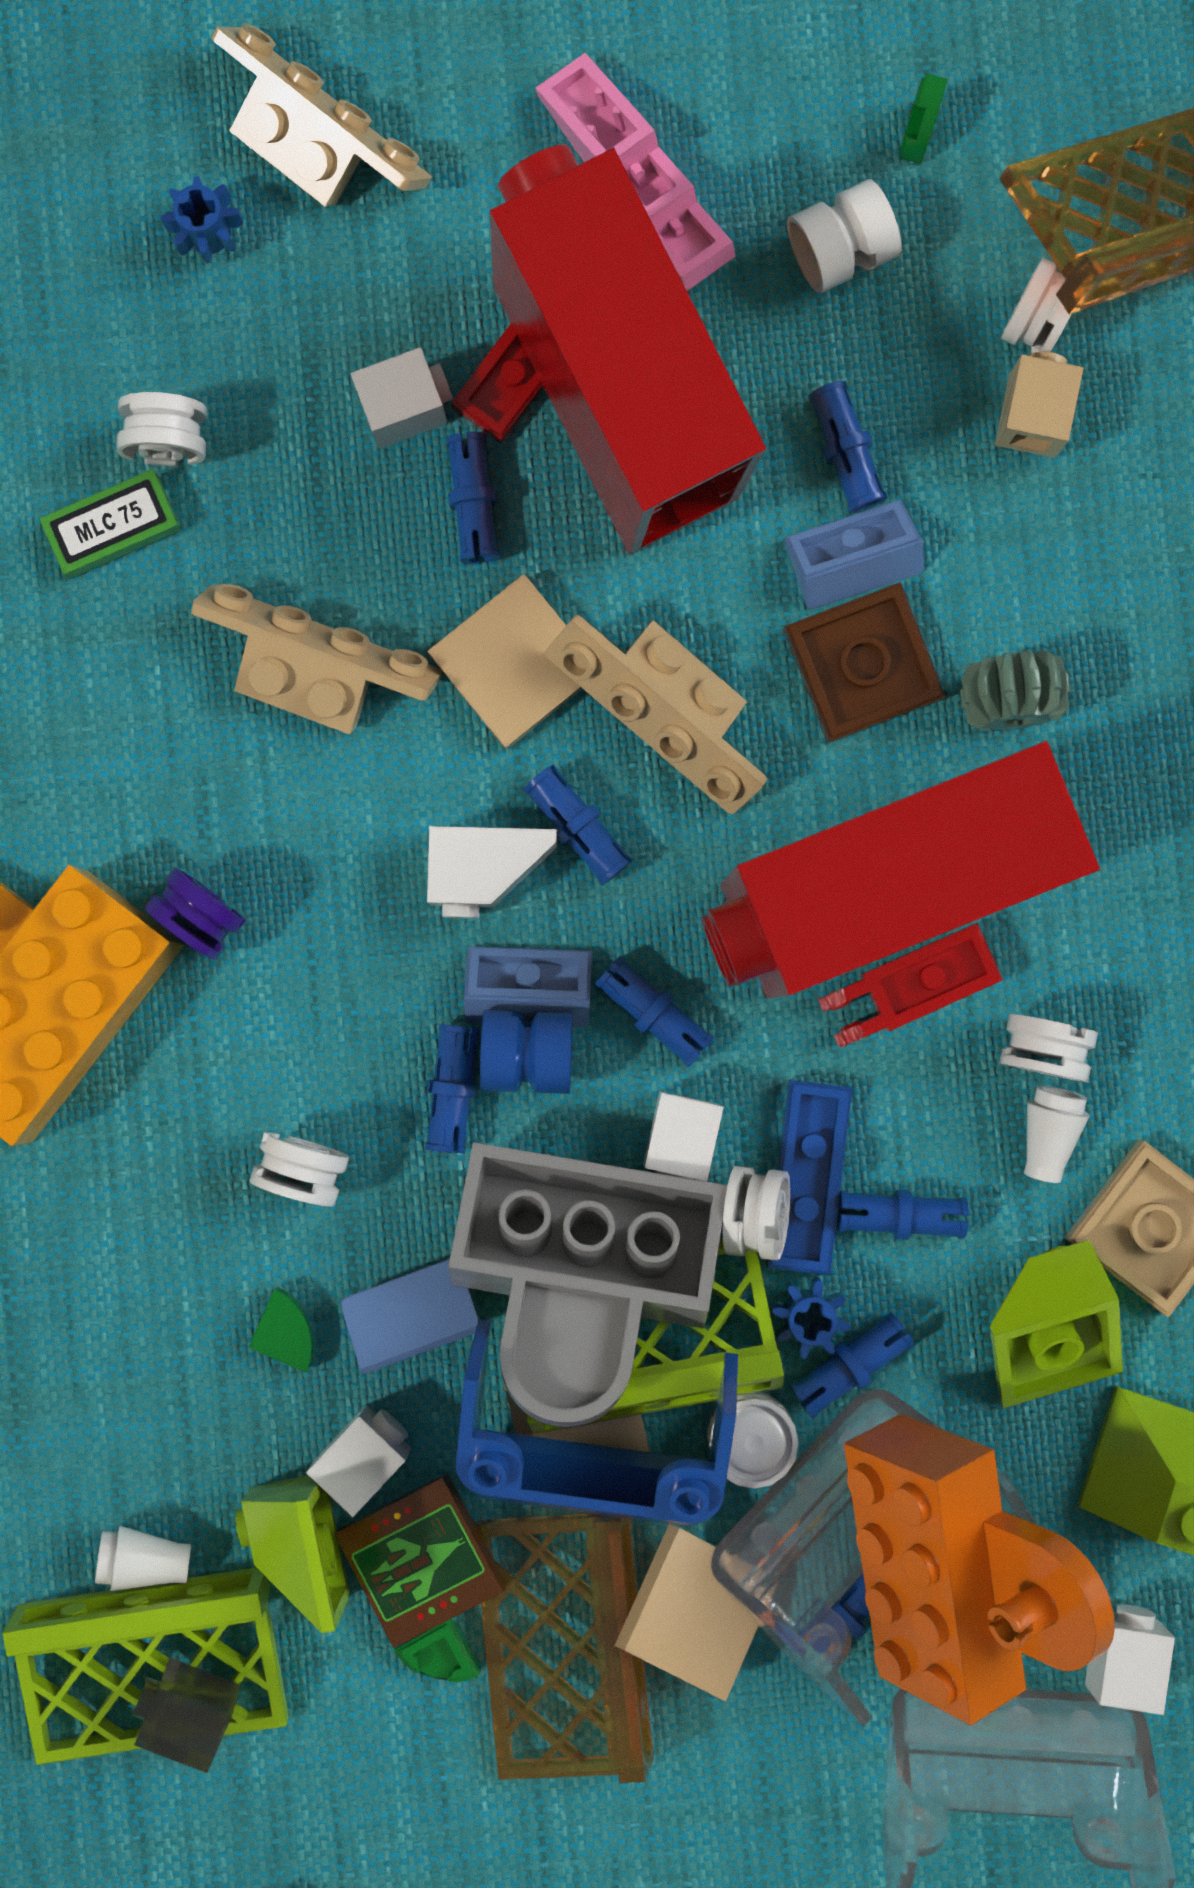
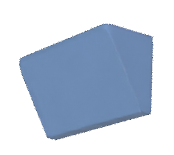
[784,500,924,609]
[464,946,592,1027]
[341,1259,480,1375]

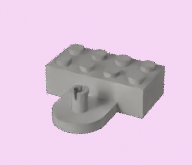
[448,1142,727,1427]

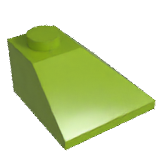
[990,1240,1123,1408]
[1077,1385,1194,1556]
[235,1475,351,1634]

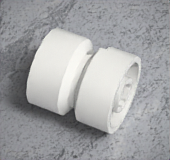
[787,179,902,293]

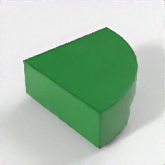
[899,73,948,164]
[249,1286,314,1373]
[394,1618,481,1683]

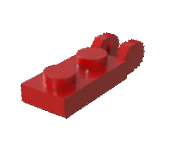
[818,923,1003,1048]

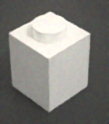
[350,347,453,449]
[643,1091,724,1182]
[306,1405,411,1517]
[1085,1605,1175,1715]

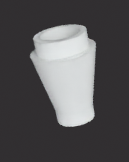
[1024,1086,1090,1183]
[95,1525,191,1591]

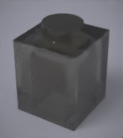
[132,1658,241,1773]

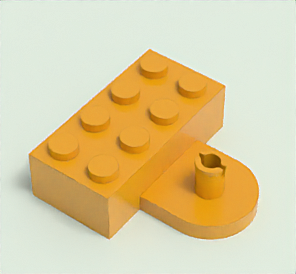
[0,865,185,1147]

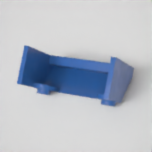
[456,1319,738,1526]

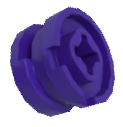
[144,867,246,960]

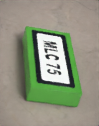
[39,469,182,579]

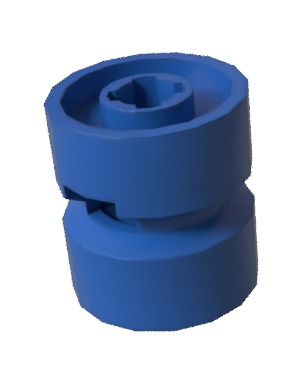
[480,1010,573,1094]

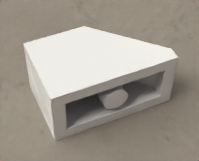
[427,826,557,919]

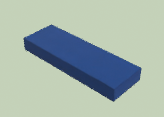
[766,1080,852,1275]

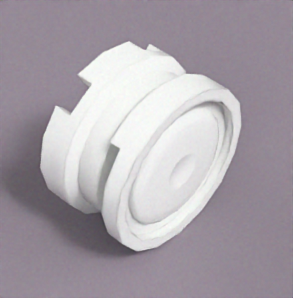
[1001,257,1088,353]
[116,392,207,466]
[999,1014,1098,1082]
[249,1132,349,1207]
[723,1166,790,1261]
[707,1392,799,1489]

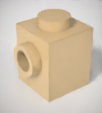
[994,351,1084,458]

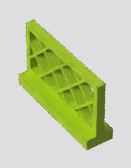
[509,1237,784,1434]
[2,1567,289,1765]

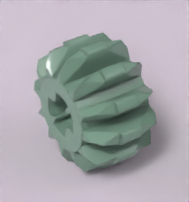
[960,650,1071,731]

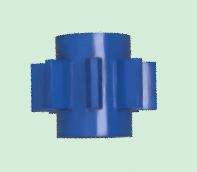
[161,176,243,264]
[770,1277,851,1359]

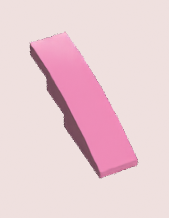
[536,53,736,291]

